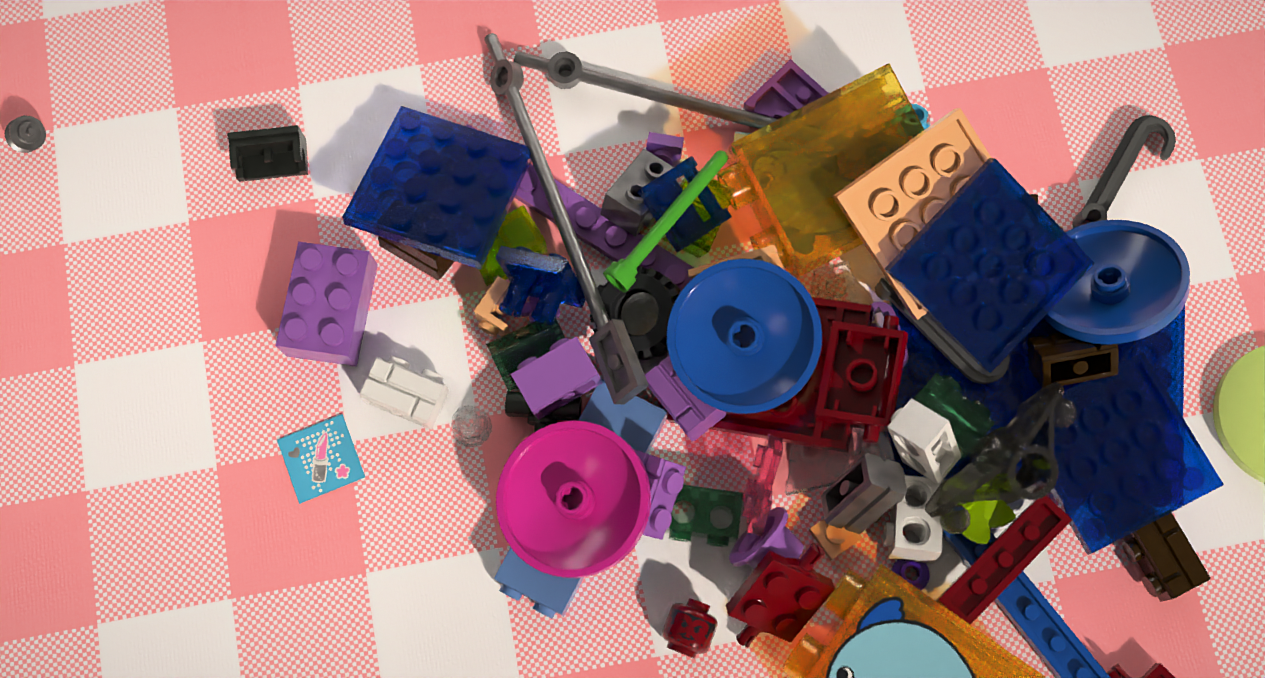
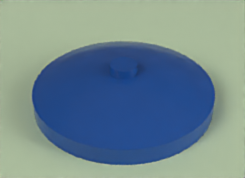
[1032,220,1190,344]
[667,259,822,414]

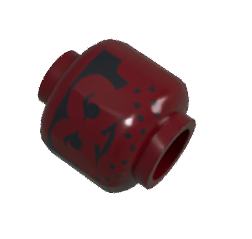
[662,598,718,659]

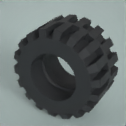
[590,266,681,360]

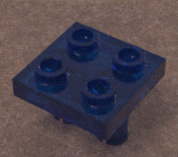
[496,246,586,325]

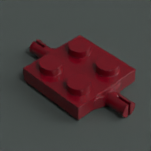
[726,543,835,648]

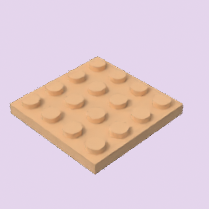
[833,108,1038,320]

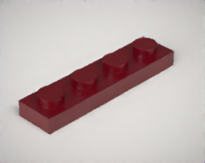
[935,492,1072,629]

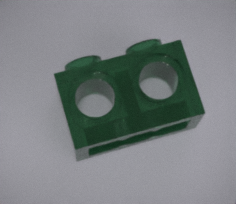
[665,485,744,547]

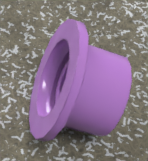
[729,507,804,569]

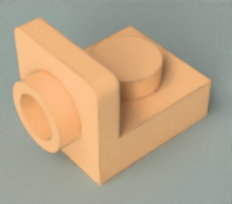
[473,276,514,339]

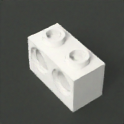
[887,398,962,484]
[883,475,944,564]

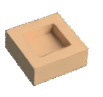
[808,519,862,561]

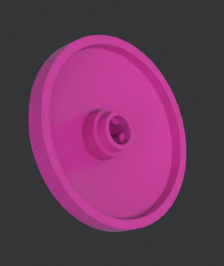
[496,421,651,578]

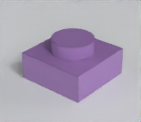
[646,132,684,170]

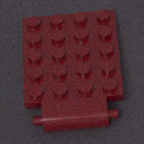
[667,297,908,453]

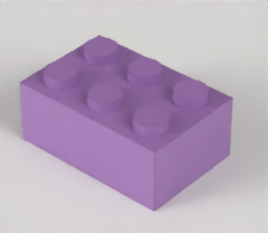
[275,241,378,367]

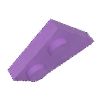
[743,59,841,130]

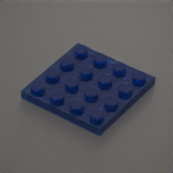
[342,106,531,270]
[885,158,1095,373]
[1010,352,1224,555]

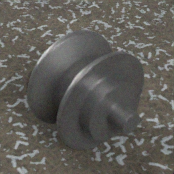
[4,116,46,153]

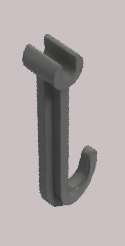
[1072,115,1176,228]
[874,277,1010,384]

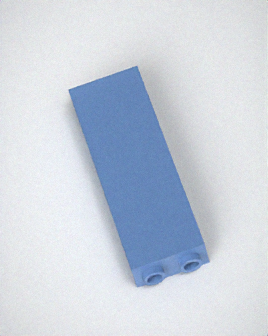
[494,378,667,619]

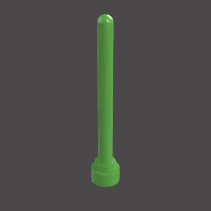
[603,150,728,293]

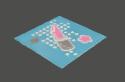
[277,414,365,504]

